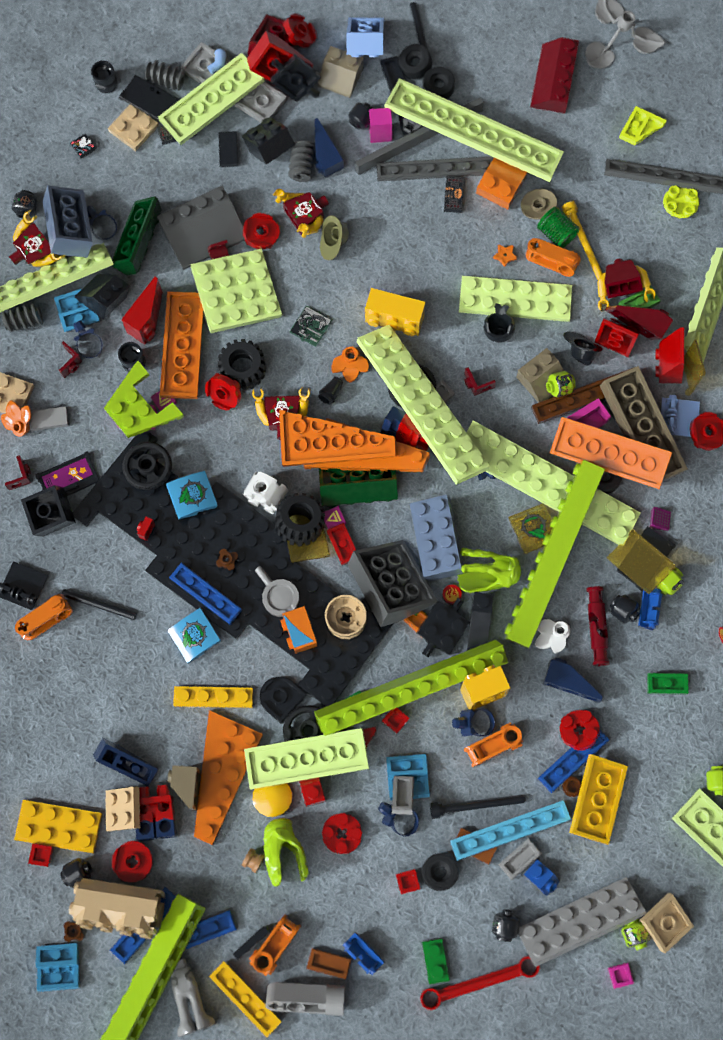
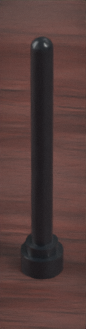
[430,795,526,819]

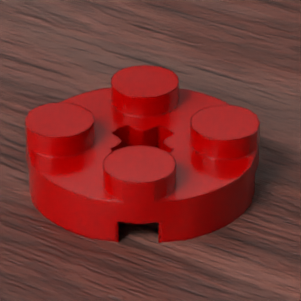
[283,13,317,48]
[243,213,280,250]
[205,373,241,410]
[690,412,723,450]
[560,710,600,751]
[322,813,362,854]
[112,841,153,883]

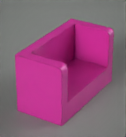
[369,108,392,143]
[567,398,611,428]

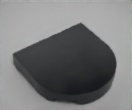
[260,677,307,724]

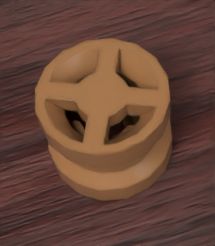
[241,848,265,873]

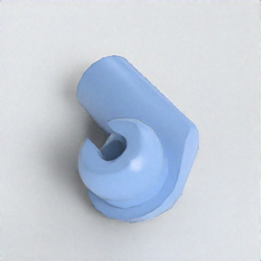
[207,49,227,74]

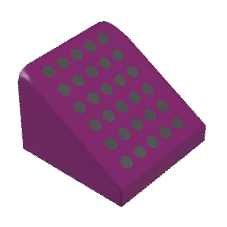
[649,507,671,531]

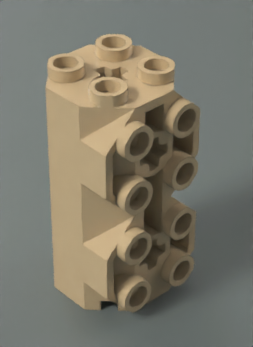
[69,878,165,939]

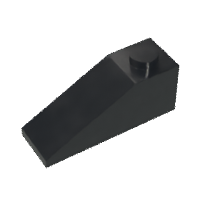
[467,592,494,651]

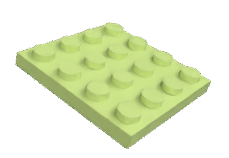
[191,249,282,334]

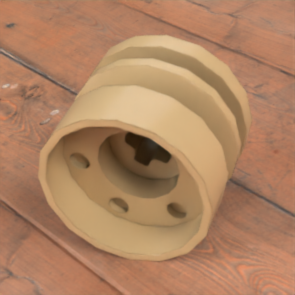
[325,595,367,639]

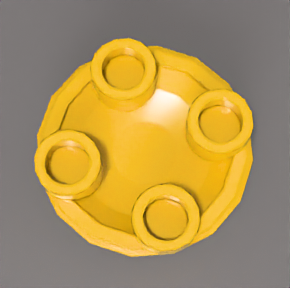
[253,783,292,817]

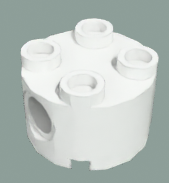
[243,472,288,514]

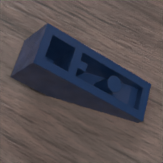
[314,118,344,178]
[543,658,603,703]
[93,738,158,786]

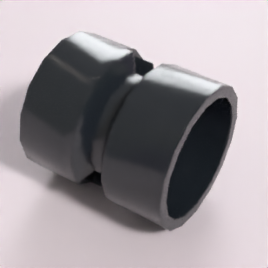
[91,60,118,94]
[118,342,146,372]

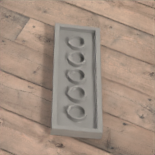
[180,42,287,123]
[518,877,646,967]

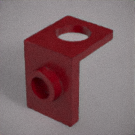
[207,240,229,260]
[59,341,82,379]
[464,367,496,396]
[4,455,31,491]

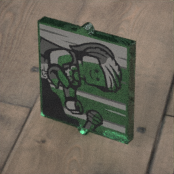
[289,306,332,347]

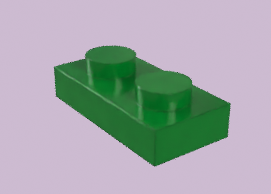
[647,673,689,695]
[422,939,449,984]

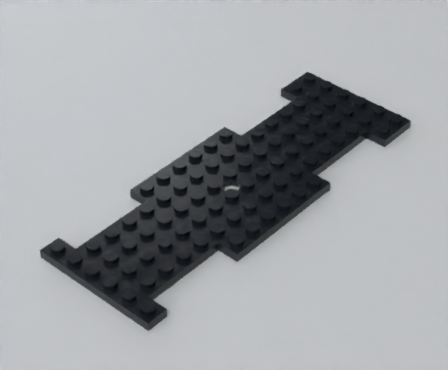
[73,431,393,707]

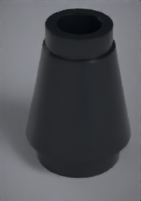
[318,377,343,405]

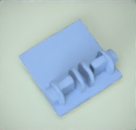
[661,395,700,437]

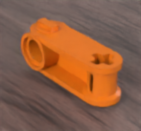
[526,238,581,277]
[15,594,73,640]
[463,722,524,767]
[249,914,301,976]

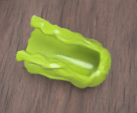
[457,548,521,593]
[263,818,309,887]

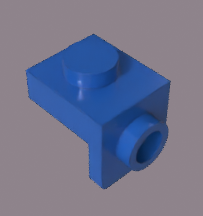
[524,859,560,896]

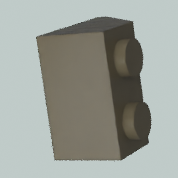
[317,46,364,98]
[516,348,564,403]
[168,765,201,811]

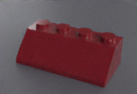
[530,37,579,114]

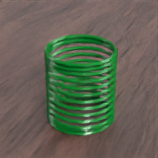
[537,206,580,248]

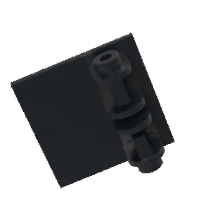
[0,561,48,610]

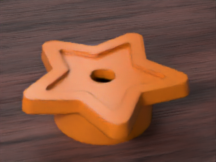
[493,245,517,267]

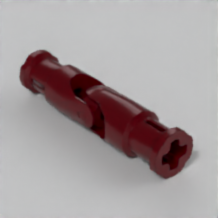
[586,586,610,666]

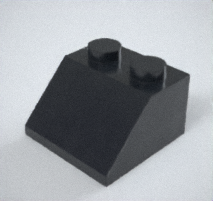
[75,273,130,320]

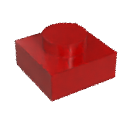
[137,517,155,541]
[382,708,410,734]
[28,843,54,867]
[395,869,420,894]

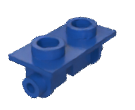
[638,588,663,630]
[343,932,385,975]

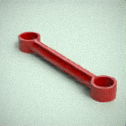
[420,956,540,1010]

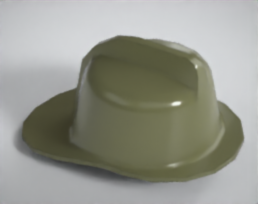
[320,216,349,260]

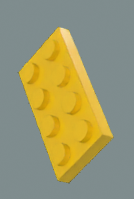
[569,754,628,845]
[14,800,102,854]

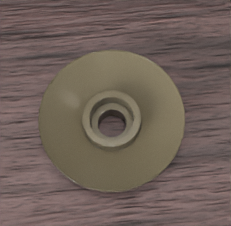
[521,189,557,220]

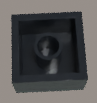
[242,116,295,165]
[21,485,76,537]

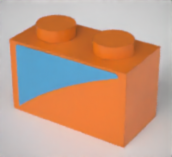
[280,606,317,654]

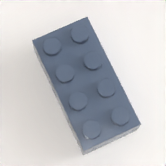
[43,185,93,258]
[410,495,464,582]

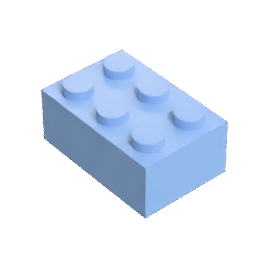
[347,17,384,57]

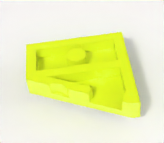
[619,106,667,145]

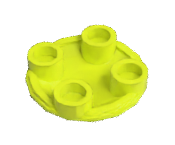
[663,186,699,218]

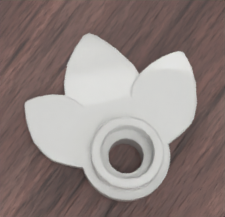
[535,619,571,654]

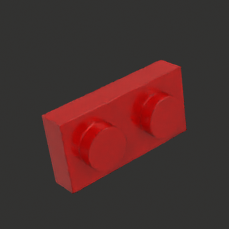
[326,523,356,566]

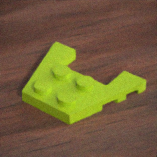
[104,361,184,438]

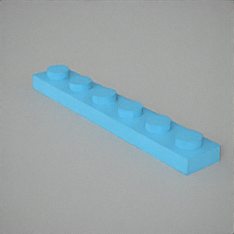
[450,800,571,861]

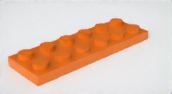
[160,291,204,399]
[550,417,673,489]

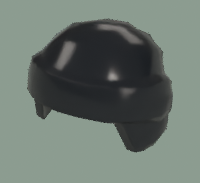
[483,303,515,343]

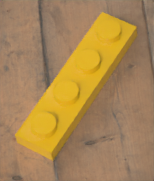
[173,686,253,708]
[209,961,282,1037]

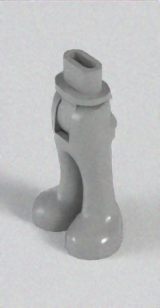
[171,959,216,1037]

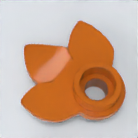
[331,346,369,383]
[1,400,31,437]

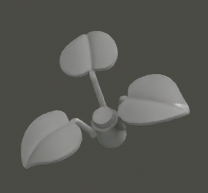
[585,0,665,69]

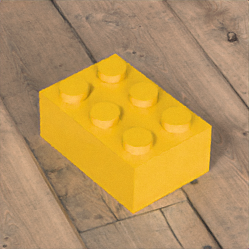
[365,288,425,336]
[460,665,510,711]

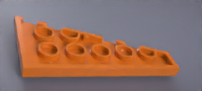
[279,409,397,467]
[303,418,430,472]
[194,710,263,845]

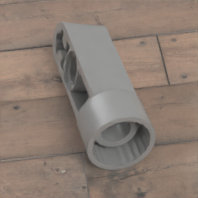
[265,983,345,1016]

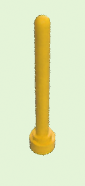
[561,201,603,280]

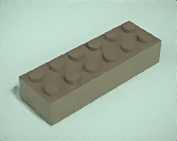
[600,366,687,488]

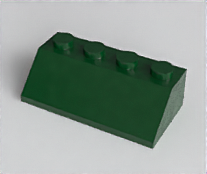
[112,196,162,276]
[319,468,398,507]

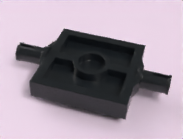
[270,54,321,102]
[416,598,470,658]

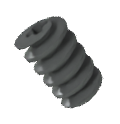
[145,60,185,91]
[288,140,314,182]
[1,303,43,332]

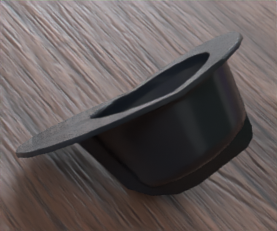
[563,331,603,366]

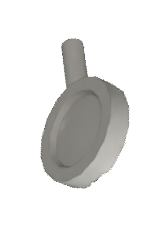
[255,566,299,617]

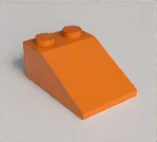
[476,157,528,210]

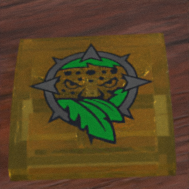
[508,503,552,554]

